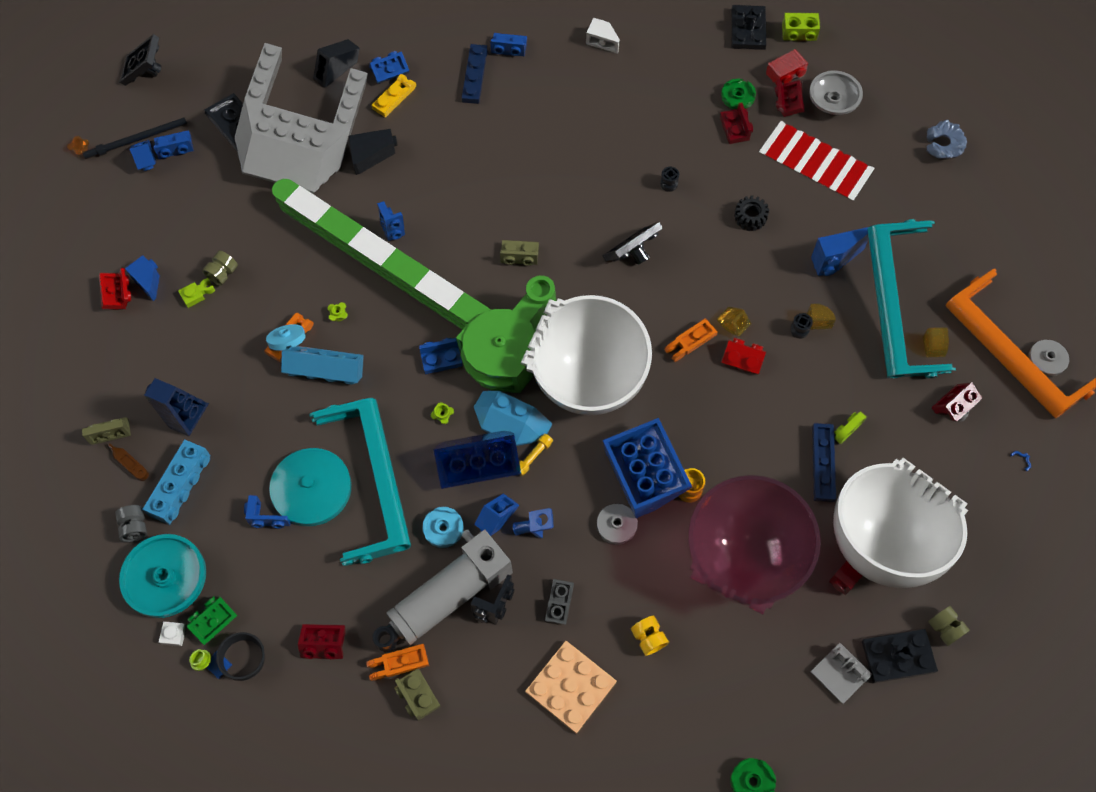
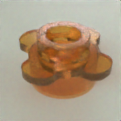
[67,136,89,154]

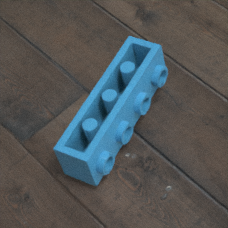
[281,345,363,384]
[142,439,211,525]

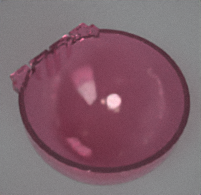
[688,475,821,615]

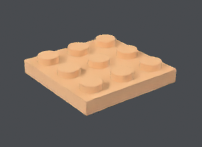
[525,641,617,734]

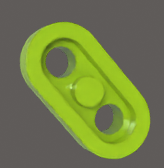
[834,412,867,444]

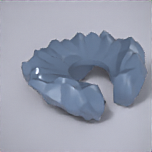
[926,120,967,159]

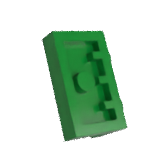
[186,596,238,645]

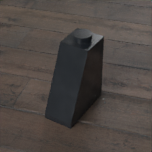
[313,39,360,88]
[349,129,398,175]

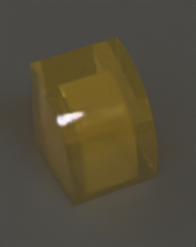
[807,304,836,330]
[717,307,751,336]
[923,327,949,357]

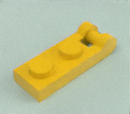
[371,74,416,117]

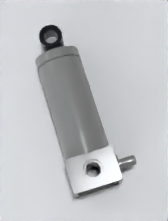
[373,530,513,652]

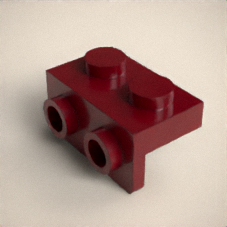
[775,79,804,117]

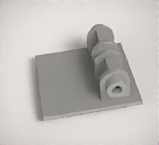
[811,643,872,704]

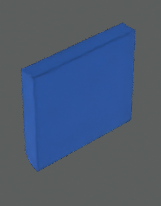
[206,651,232,679]

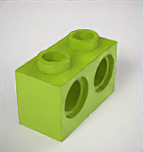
[782,13,820,41]

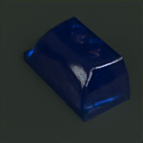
[433,431,521,489]

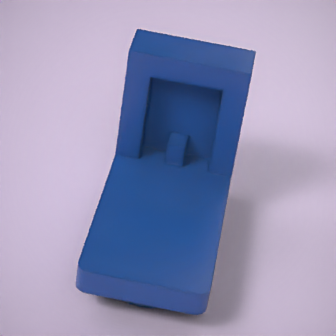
[244,495,291,529]

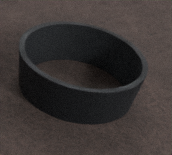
[216,632,265,681]

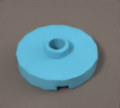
[266,324,306,351]
[423,507,463,548]

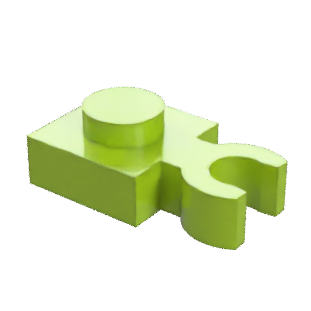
[178,278,215,308]

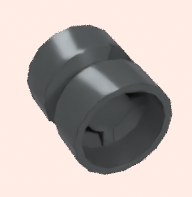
[115,505,147,542]

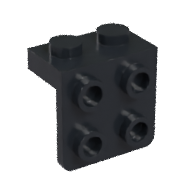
[471,575,515,625]

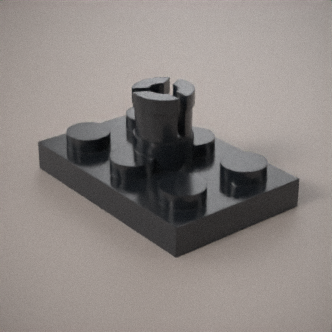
[731,5,766,50]
[119,34,162,86]
[204,93,243,151]
[602,222,663,265]
[861,629,938,684]

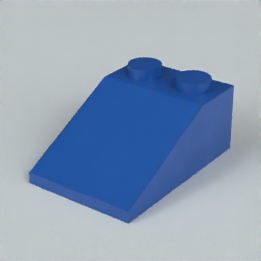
[811,227,869,276]

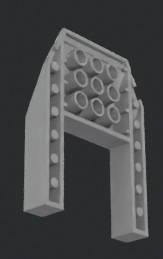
[235,43,368,194]

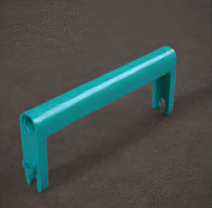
[867,219,956,379]
[309,398,411,566]

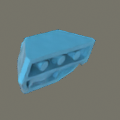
[474,391,552,446]

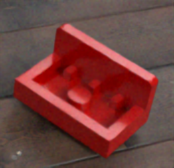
[99,268,131,309]
[722,338,766,374]

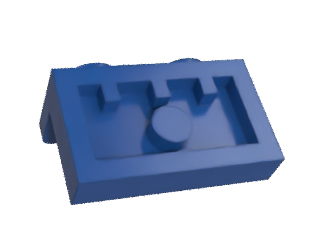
[490,33,527,56]
[369,51,410,84]
[153,130,194,159]
[377,201,405,241]
[419,338,463,374]

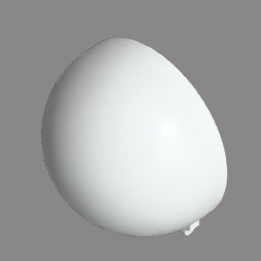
[521,295,652,415]
[833,458,968,588]

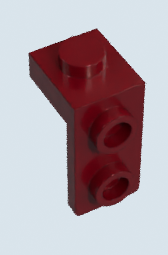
[829,561,863,596]

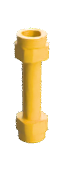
[514,433,553,476]

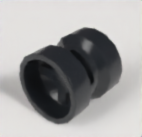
[660,166,680,192]
[790,313,813,339]

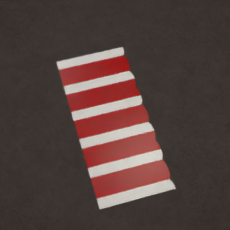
[759,121,875,201]

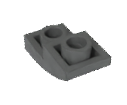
[545,579,574,625]

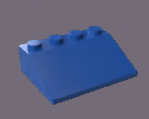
[603,418,692,518]

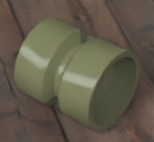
[202,250,238,286]
[928,606,970,646]

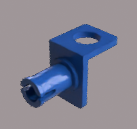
[513,508,554,538]

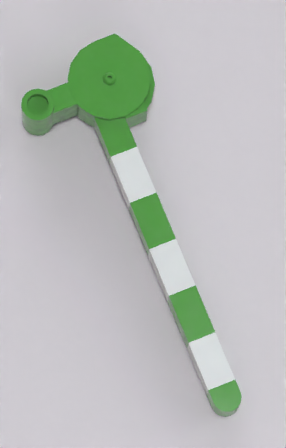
[272,179,557,393]

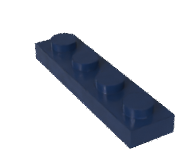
[462,44,488,104]
[812,423,836,502]

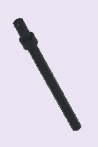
[82,117,187,159]

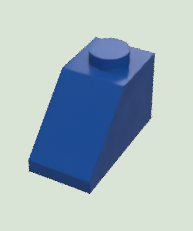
[130,140,156,171]
[125,255,160,301]
[474,493,519,536]

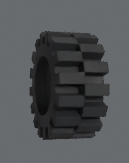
[734,195,769,231]

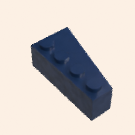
[144,378,209,436]

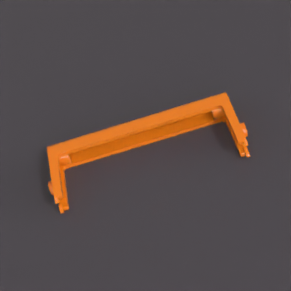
[945,269,1096,419]

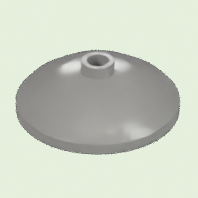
[809,71,863,115]

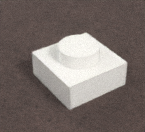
[159,622,187,646]

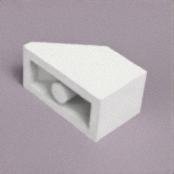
[586,18,620,54]

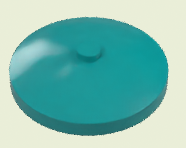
[269,448,352,526]
[119,534,206,618]

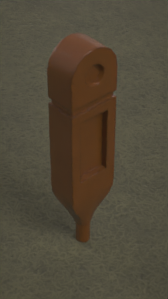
[108,443,149,481]

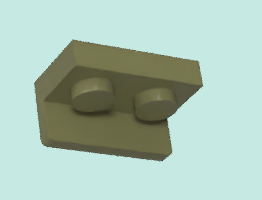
[500,240,539,266]
[82,417,131,445]
[394,668,441,721]

